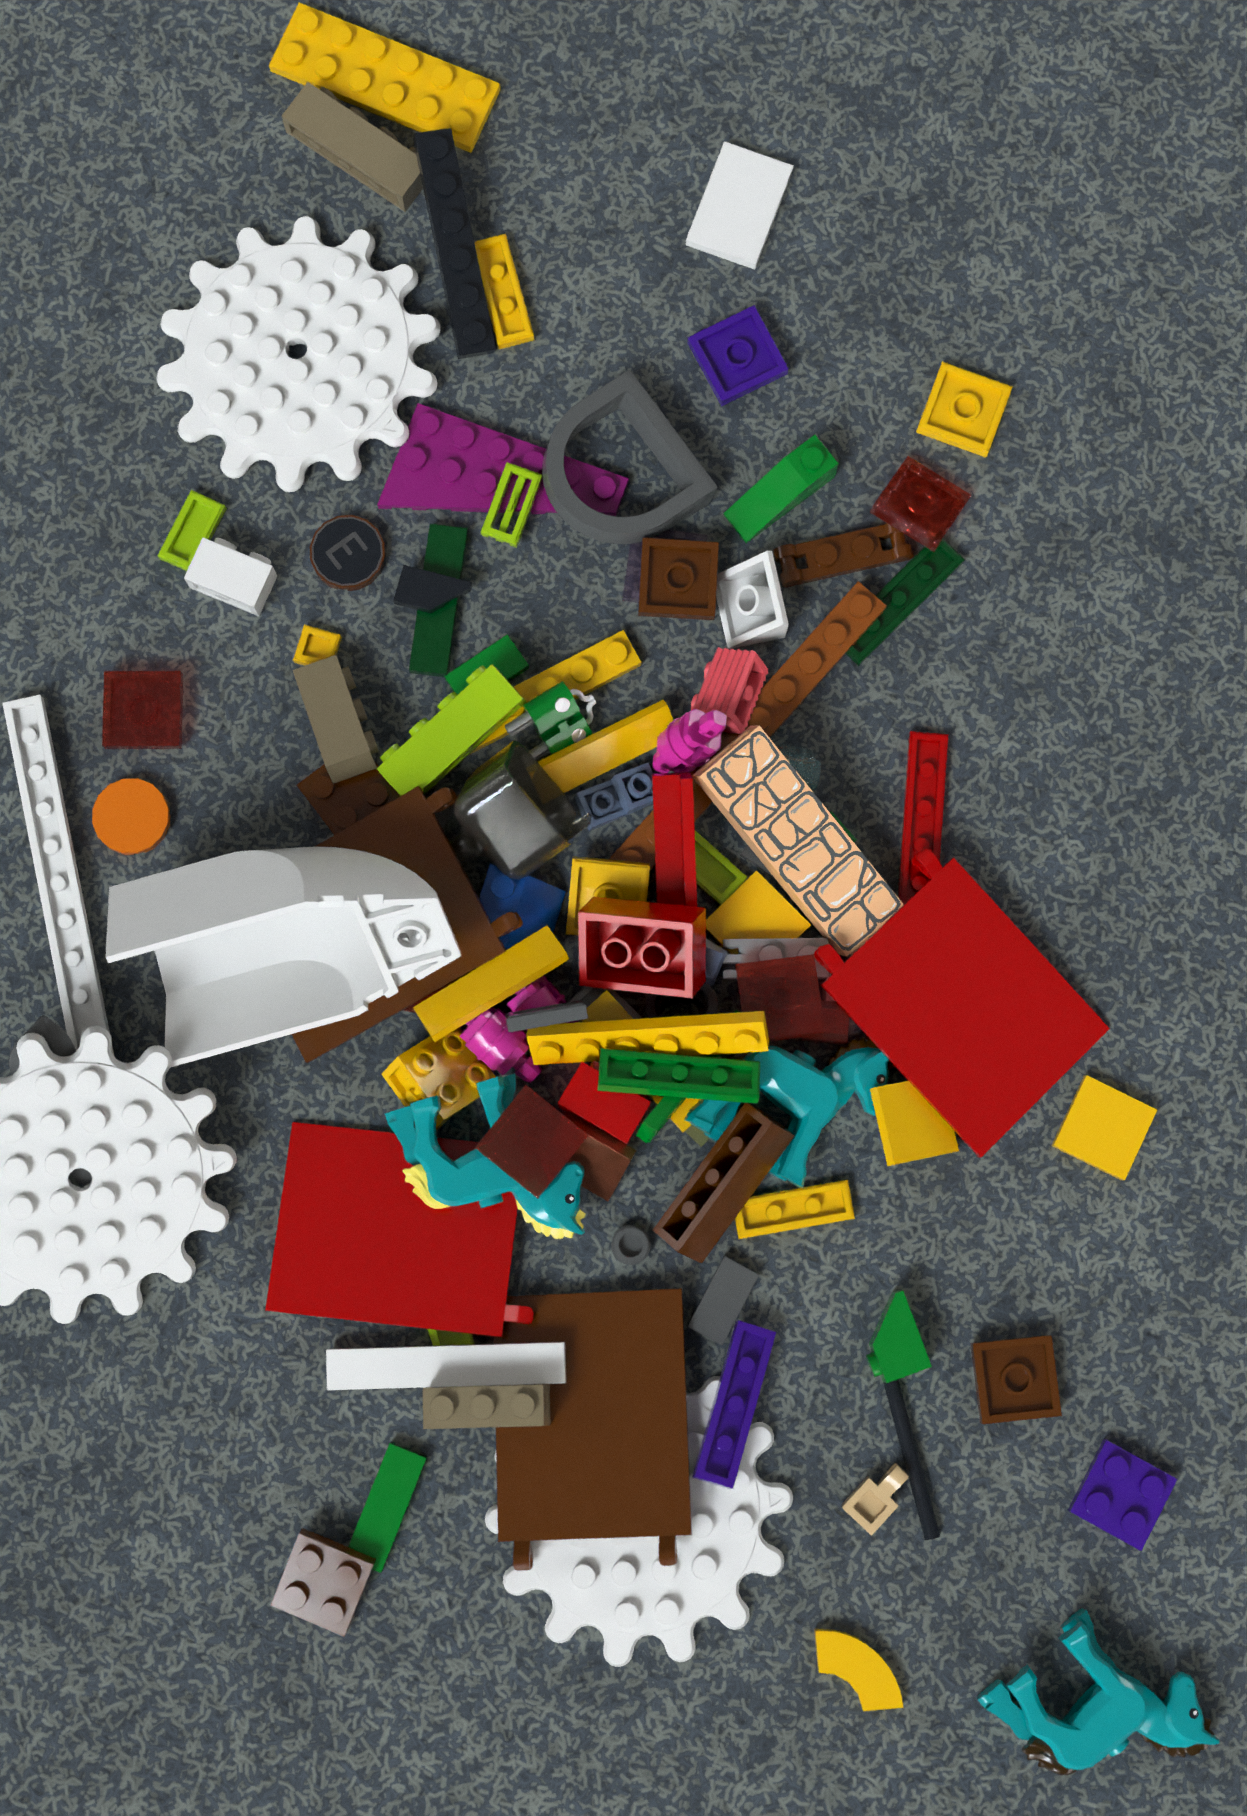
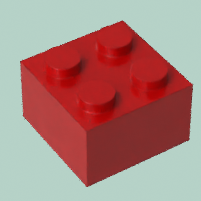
[558,1060,651,1145]

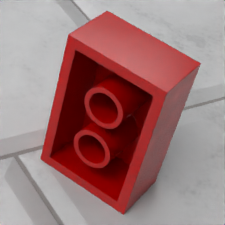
[578,897,706,998]

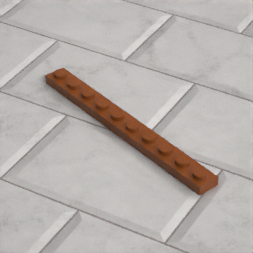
[609,581,887,873]

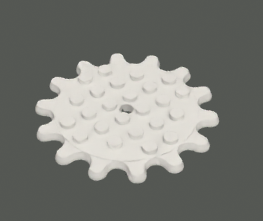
[156,216,441,492]
[0,1025,237,1324]
[485,1376,793,1667]

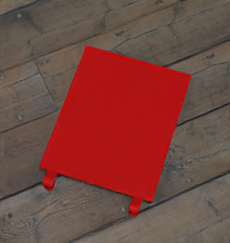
[813,849,1110,1158]
[265,1122,551,1337]

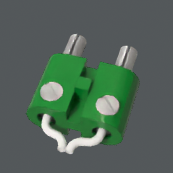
[505,681,596,766]

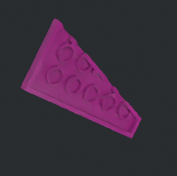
[377,403,629,516]

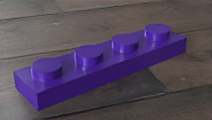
[692,1320,776,1489]

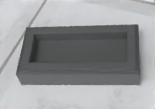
[505,1000,588,1032]
[687,1256,759,1346]

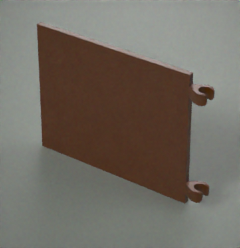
[292,786,523,1063]
[494,1288,692,1571]

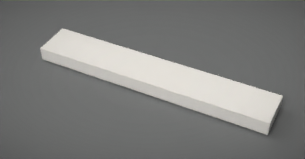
[326,1342,566,1390]

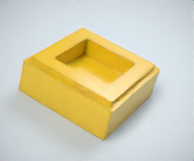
[293,625,342,666]

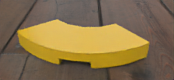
[814,1629,904,1711]

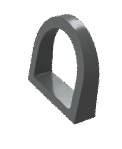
[542,370,718,544]

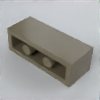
[293,655,379,784]
[423,1384,551,1429]

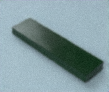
[409,524,468,677]
[846,534,965,666]

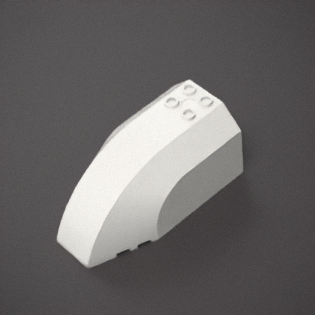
[106,847,461,1067]

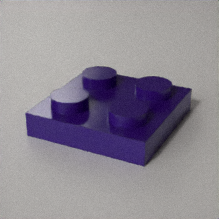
[687,305,789,407]
[1068,1439,1178,1551]

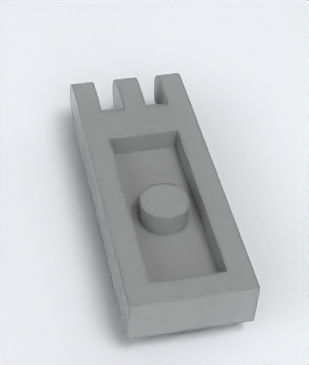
[723,938,829,979]

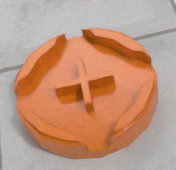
[92,778,170,855]

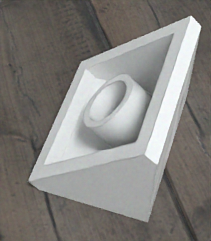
[716,551,789,649]

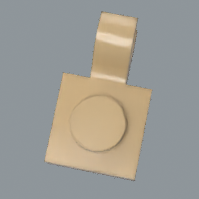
[841,1463,909,1536]

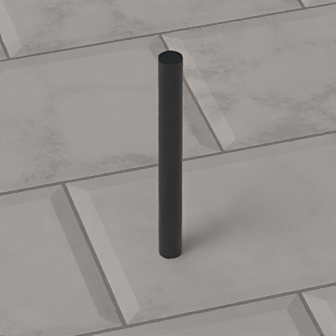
[883,1379,940,1540]

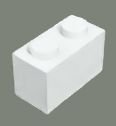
[184,537,277,616]

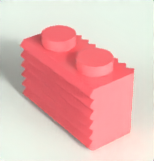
[691,647,768,734]

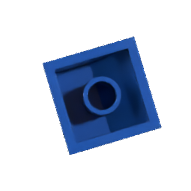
[479,864,566,950]

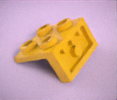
[381,1027,496,1130]

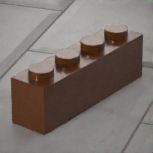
[653,1103,795,1263]

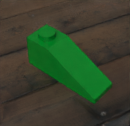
[723,435,839,544]

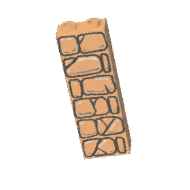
[692,725,904,957]

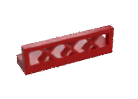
[652,772,697,907]

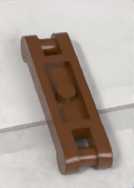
[773,519,914,588]

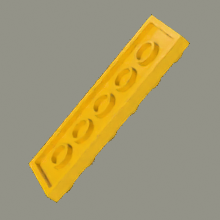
[269,2,501,153]

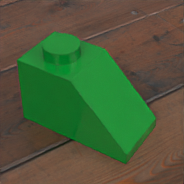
[866,1290,932,1383]

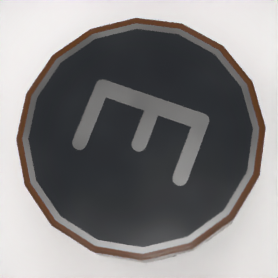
[310,515,386,591]

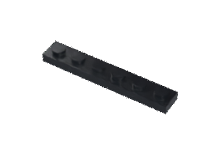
[413,128,496,359]

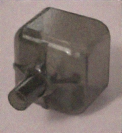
[449,740,592,880]

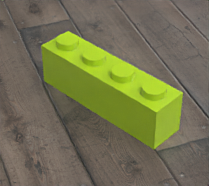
[376,664,527,796]

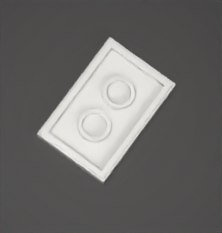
[686,141,794,270]

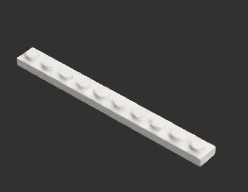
[3,695,114,1055]

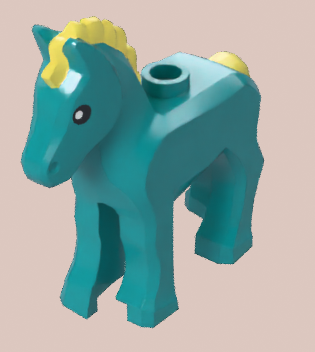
[385,1073,586,1239]

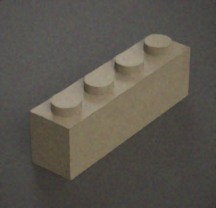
[282,82,423,212]

